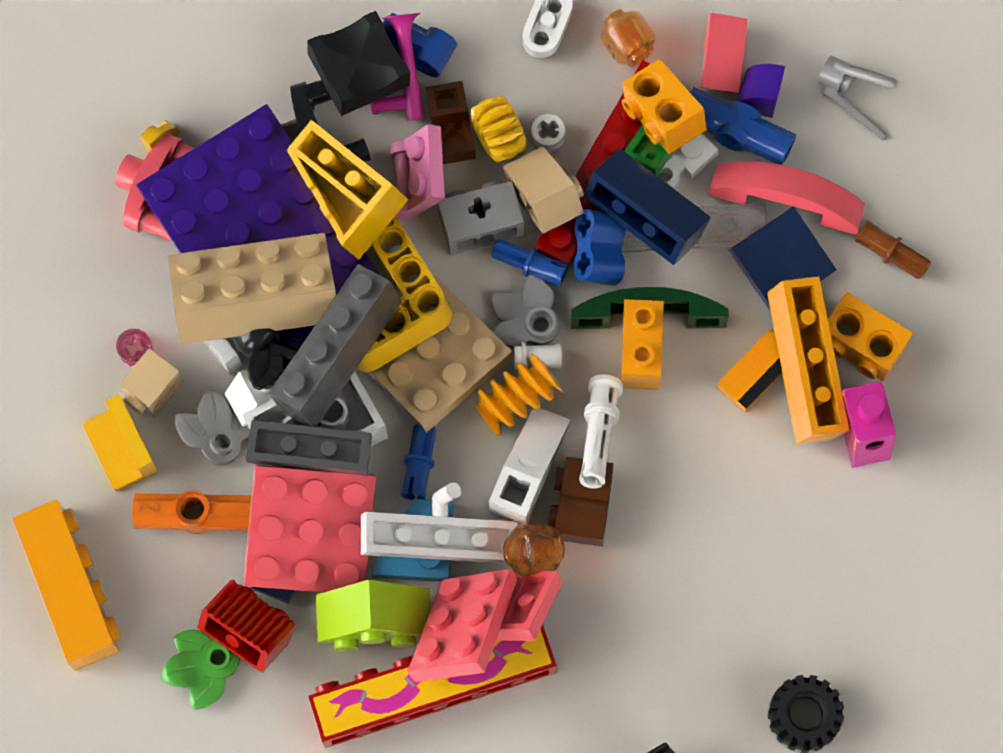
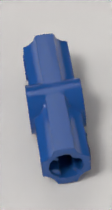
[689,87,797,165]

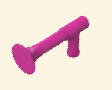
[370,13,424,121]

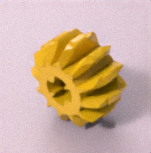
[470,95,526,163]

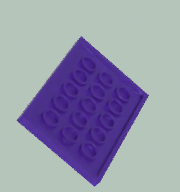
[136,104,381,349]

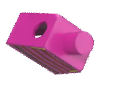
[842,382,896,468]

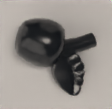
[232,328,299,390]

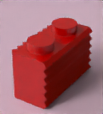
[197,580,296,673]

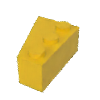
[287,120,408,260]

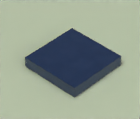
[729,206,837,312]

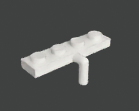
[361,482,519,564]

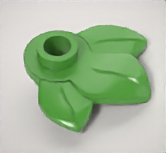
[160,629,240,710]

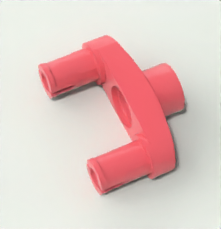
[115,133,194,242]

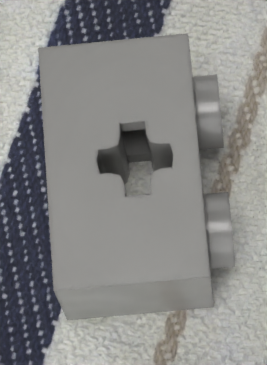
[438,180,524,255]

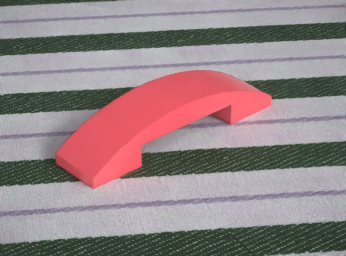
[708,161,865,235]

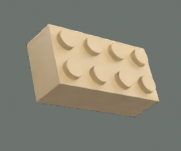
[167,233,336,345]

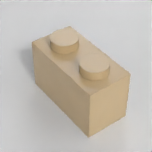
[503,146,584,234]

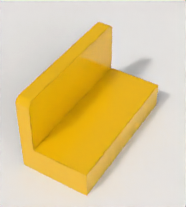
[83,394,158,491]

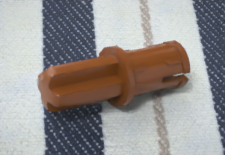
[855,220,931,279]

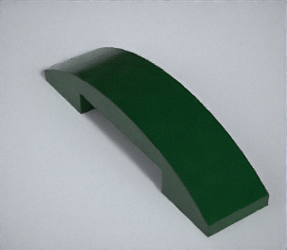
[571,287,729,329]

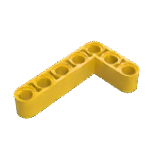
[357,216,453,372]

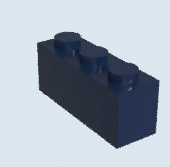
[583,148,711,265]

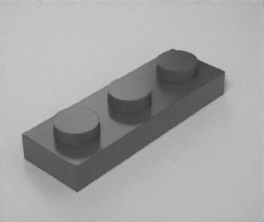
[246,420,372,476]

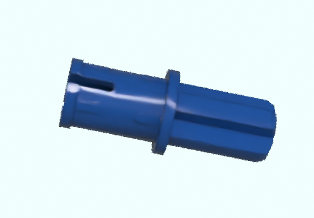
[491,239,569,287]
[400,424,437,501]

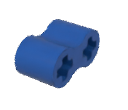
[574,209,626,286]

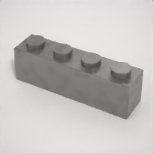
[268,264,402,427]

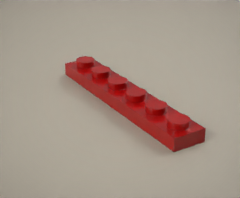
[534,60,654,266]

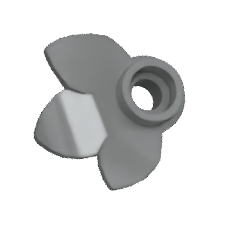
[492,274,561,347]
[175,390,250,465]

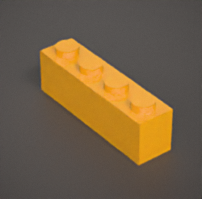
[767,277,849,445]
[12,499,122,670]

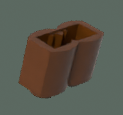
[548,457,614,547]

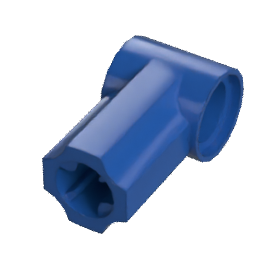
[383,12,458,78]

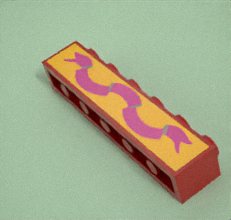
[308,624,557,748]

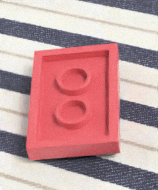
[407,569,517,682]

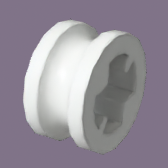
[531,114,565,152]

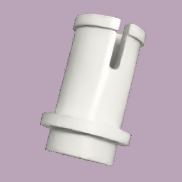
[513,342,562,369]

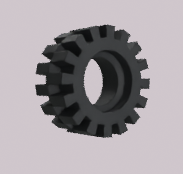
[768,675,844,753]

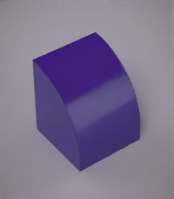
[738,64,786,118]

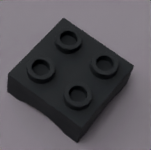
[307,11,411,116]

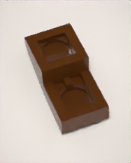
[425,81,476,164]

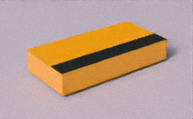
[716,329,783,413]

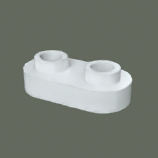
[522,0,573,59]

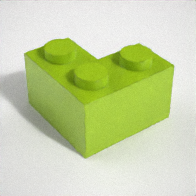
[316,580,431,651]

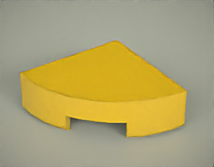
[140,120,180,153]

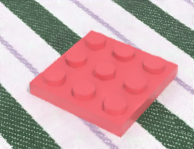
[243,464,376,592]

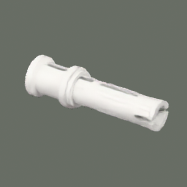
[579,374,623,488]

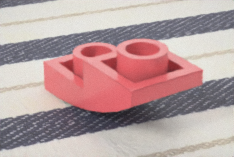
[699,12,747,93]

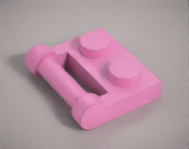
[390,124,445,220]

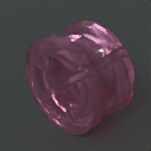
[116,329,154,367]

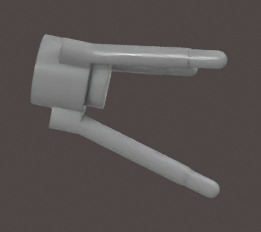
[818,55,896,140]

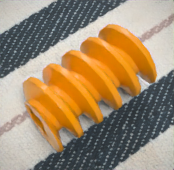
[475,353,563,436]

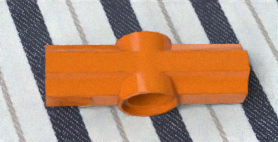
[132,490,252,534]

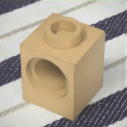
[119,348,185,417]

